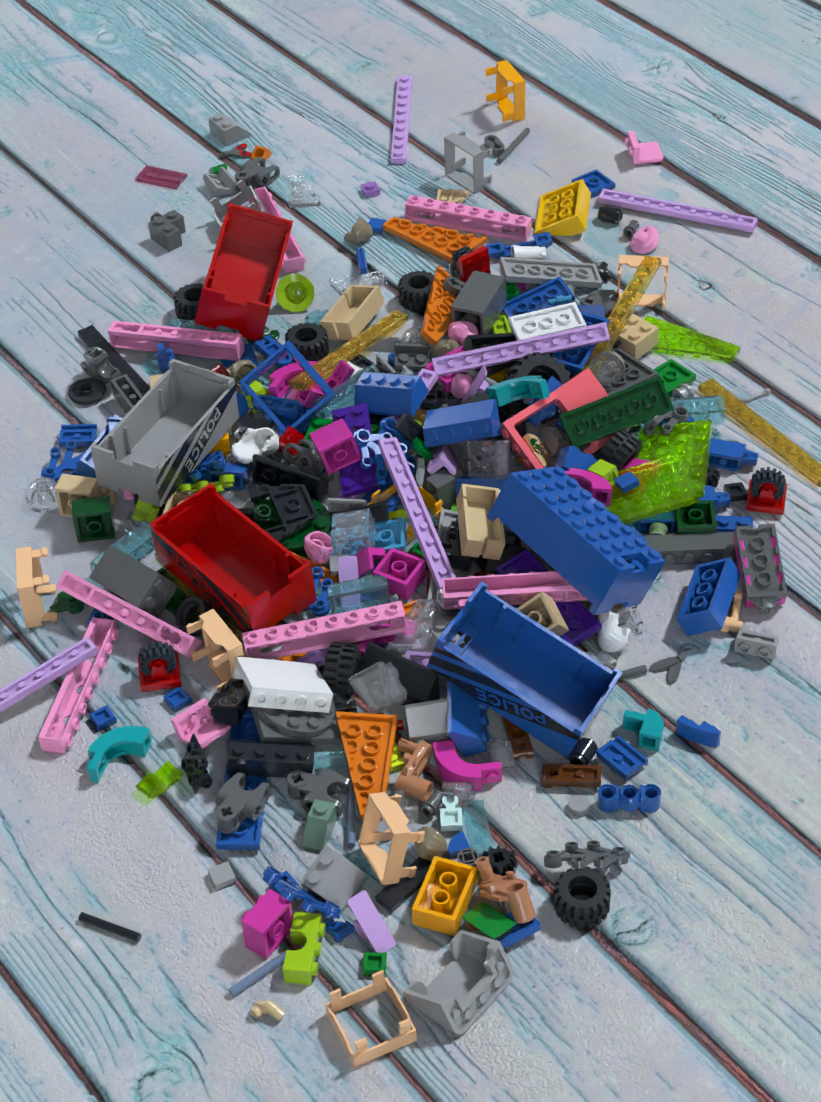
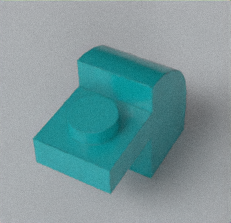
[623,708,664,751]

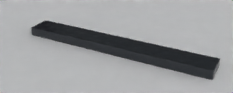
[77,325,150,396]

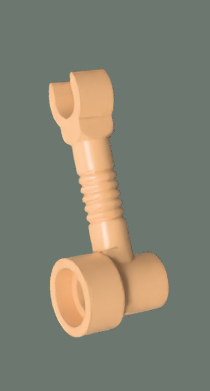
[720,590,743,633]

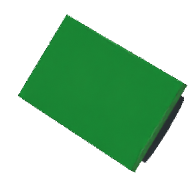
[461,902,516,941]

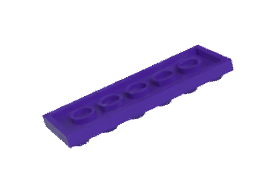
[332,402,380,498]
[496,549,602,646]

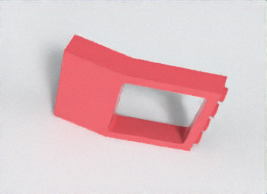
[500,368,630,470]

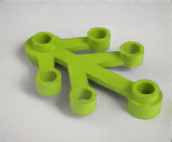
[176,474,235,493]

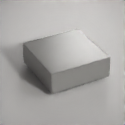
[208,861,237,890]

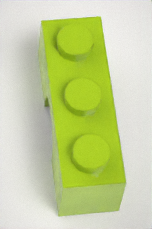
[283,912,326,985]

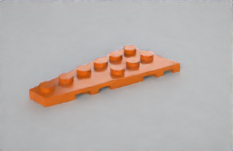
[383,217,488,263]
[420,265,457,346]
[336,711,398,821]

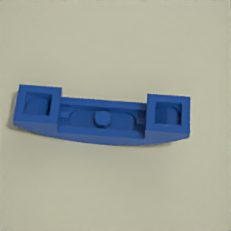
[486,232,553,259]

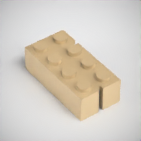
[319,285,385,341]
[456,484,505,560]

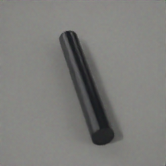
[78,912,142,942]

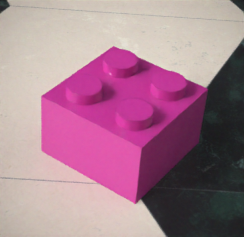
[372,548,426,601]
[241,889,293,959]

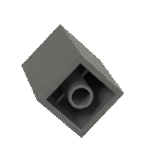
[451,271,506,335]
[89,544,178,618]

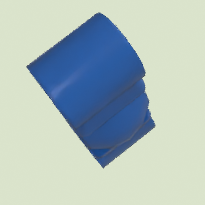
[597,784,661,813]

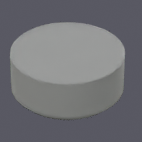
[568,795,590,816]

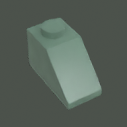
[302,799,337,853]

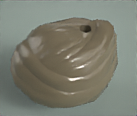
[344,217,373,244]
[429,339,460,360]
[224,360,257,388]
[414,826,448,860]

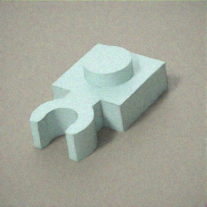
[440,796,463,831]

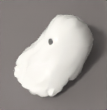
[231,428,279,464]
[595,610,631,653]

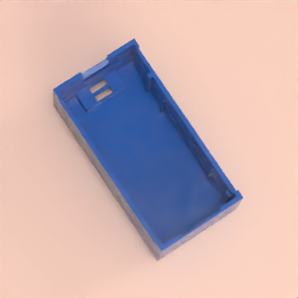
[427,581,623,758]

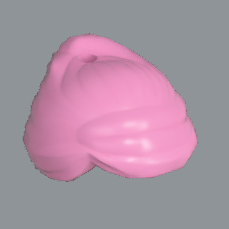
[630,225,659,254]
[448,321,478,347]
[450,373,475,398]
[304,531,335,565]

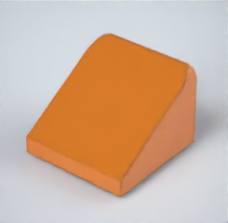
[250,145,272,161]

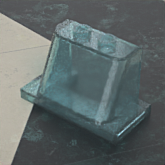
[326,575,399,616]

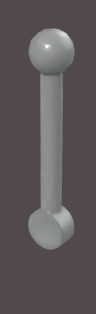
[739,388,771,405]

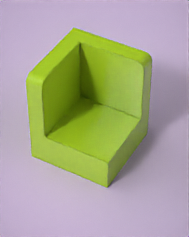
[587,459,619,487]
[132,499,160,524]

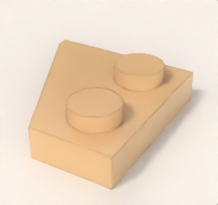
[436,189,469,204]

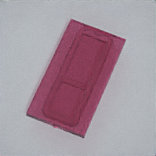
[135,165,188,190]

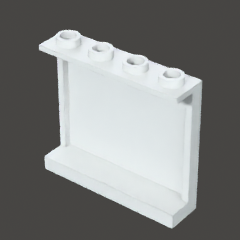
[232,656,333,713]

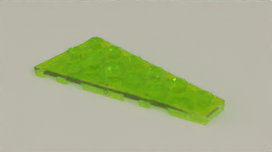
[644,315,741,362]

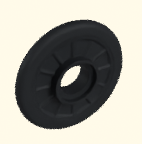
[68,378,106,404]

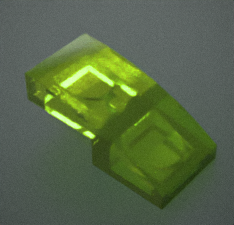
[135,760,184,800]

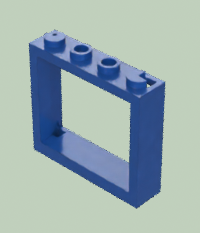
[239,340,336,436]

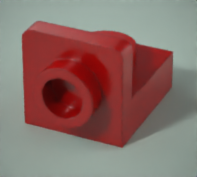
[279,426,305,456]

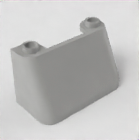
[402,930,513,1035]

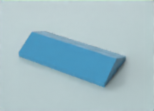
[331,518,408,556]

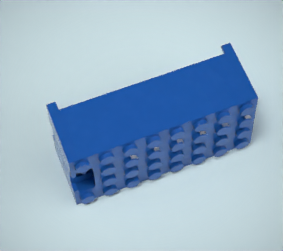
[487,466,666,615]

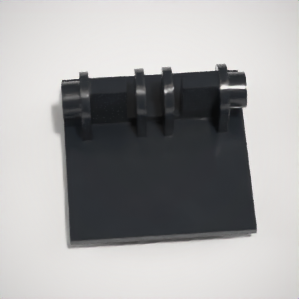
[181,734,212,794]

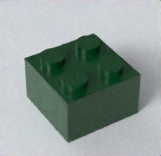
[72,496,116,543]
[674,500,717,534]

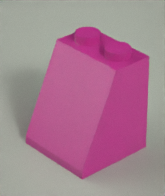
[309,418,362,474]

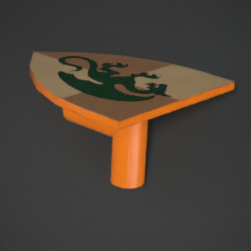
[517,433,548,468]

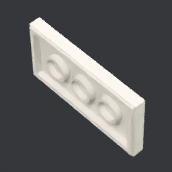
[508,302,587,341]

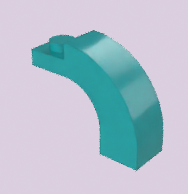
[486,375,550,407]
[87,726,152,783]

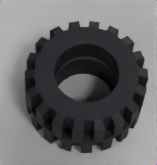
[398,271,434,312]
[173,283,203,325]
[285,323,329,363]
[597,429,642,474]
[323,642,361,696]
[554,867,611,929]

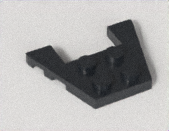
[245,484,318,543]

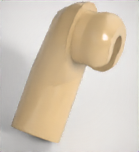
[99,486,117,509]
[250,1000,286,1021]

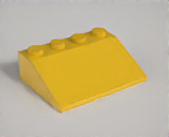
[534,179,591,236]

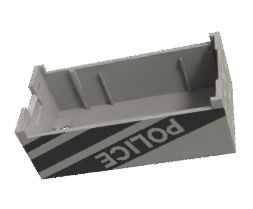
[90,359,239,508]

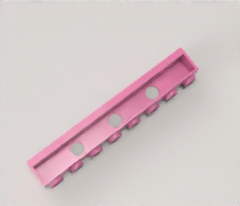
[248,187,306,274]
[405,195,532,242]
[108,321,245,361]
[56,570,203,659]
[442,571,588,610]
[242,601,407,659]
[38,617,119,754]

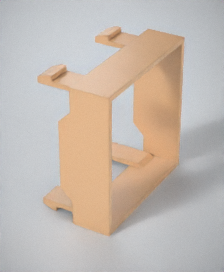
[617,255,669,310]
[16,546,58,628]
[186,609,244,692]
[358,792,425,885]
[325,970,417,1068]

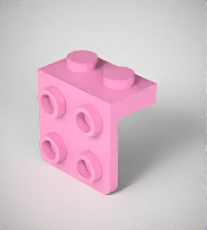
[625,131,663,164]
[170,698,232,749]

